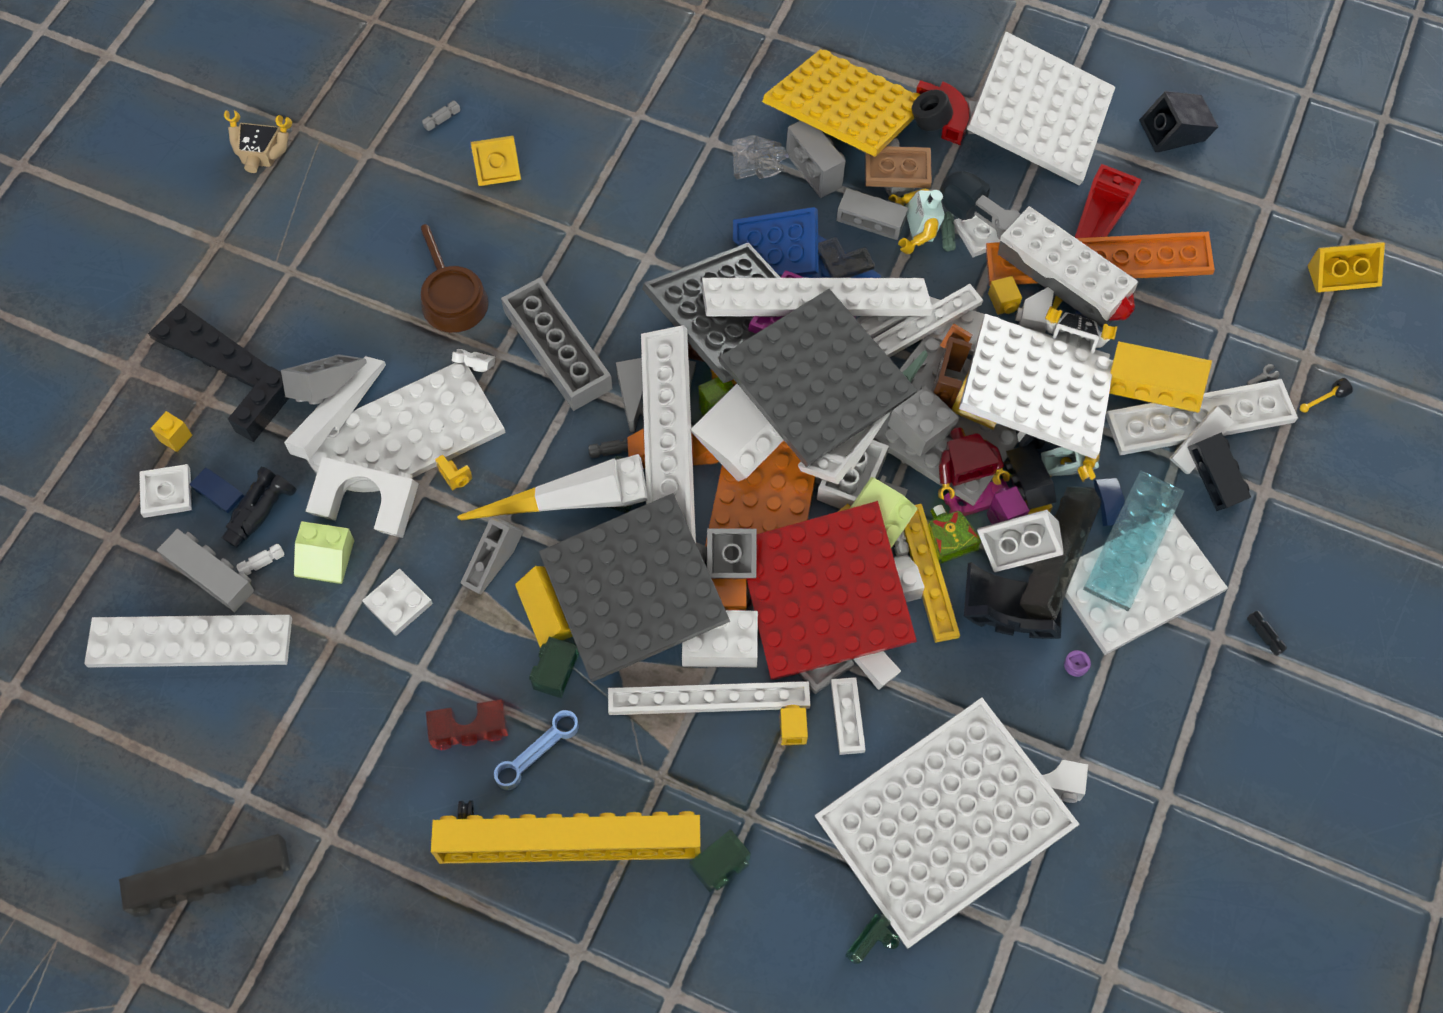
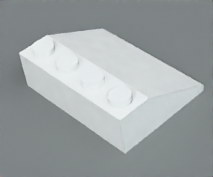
[690,384,783,482]

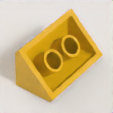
[1307,242,1385,292]
[515,566,573,649]

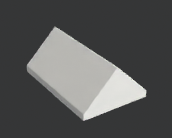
[977,510,1064,572]

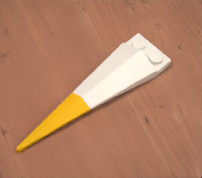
[457,454,648,520]

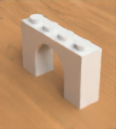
[306,455,419,538]

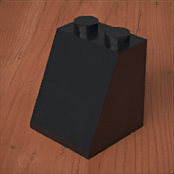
[1139,91,1218,152]

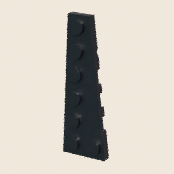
[148,303,270,387]

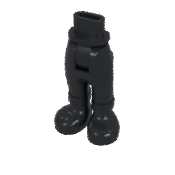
[221,466,297,547]

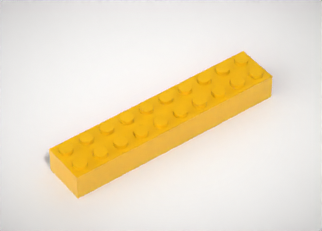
[431,811,701,864]

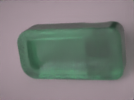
[846,914,900,964]

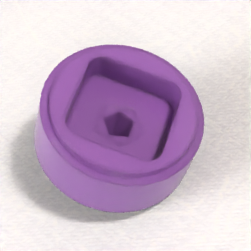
[1064,650,1091,677]

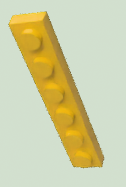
[904,504,960,643]

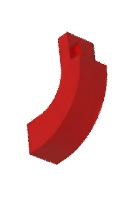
[916,80,969,145]

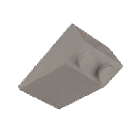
[281,355,367,404]

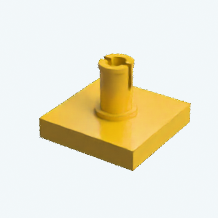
[471,136,521,186]

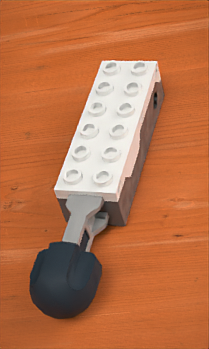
[940,171,1138,328]

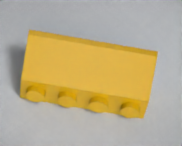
[1109,341,1212,413]

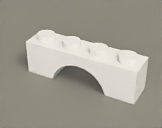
[1042,760,1088,803]

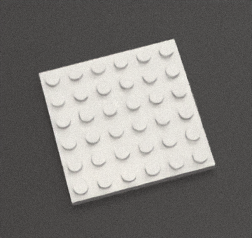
[967,32,1115,186]
[959,314,1113,459]

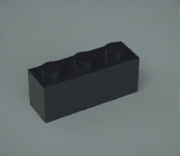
[228,367,289,442]
[1187,432,1251,511]
[1004,444,1057,510]

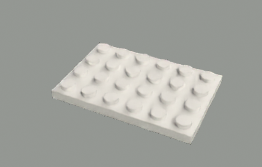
[1051,510,1228,655]

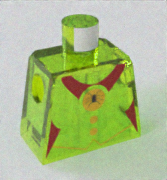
[928,505,981,564]

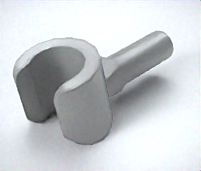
[1247,364,1280,385]

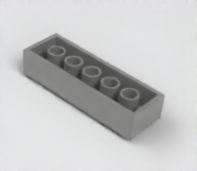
[501,278,613,411]

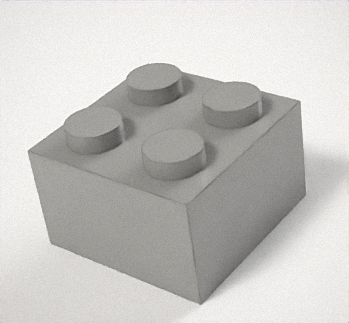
[888,386,959,457]

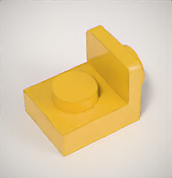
[435,455,472,491]

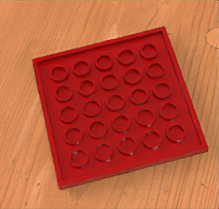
[746,501,917,680]

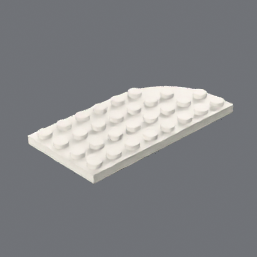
[306,363,505,492]

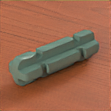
[941,211,956,252]

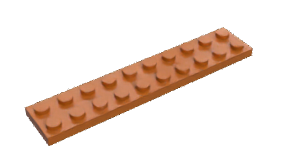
[986,232,1215,286]

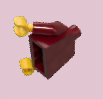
[938,427,1010,500]

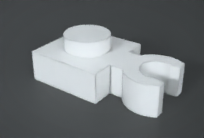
[452,349,495,372]

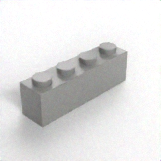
[157,529,254,613]

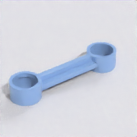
[494,710,579,790]

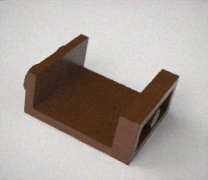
[932,337,972,410]

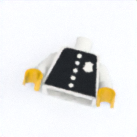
[1045,306,1117,354]

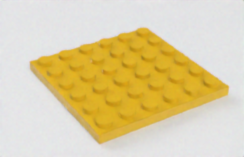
[762,49,920,157]

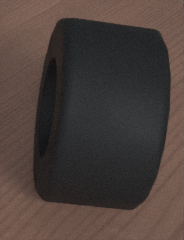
[912,90,953,131]

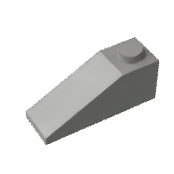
[616,358,643,433]
[460,518,523,594]

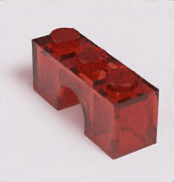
[426,699,508,750]

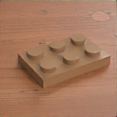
[865,146,932,188]

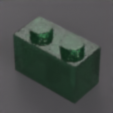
[529,636,579,699]
[690,829,751,892]

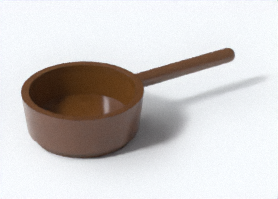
[421,224,488,333]

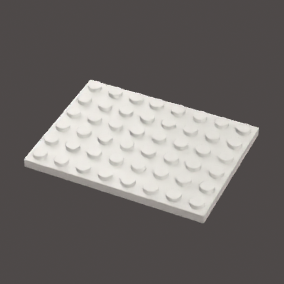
[815,698,1079,949]

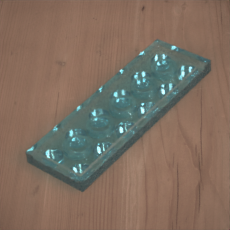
[1083,470,1184,611]

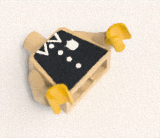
[224,110,292,173]

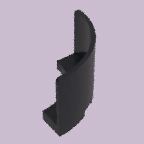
[964,562,1063,639]

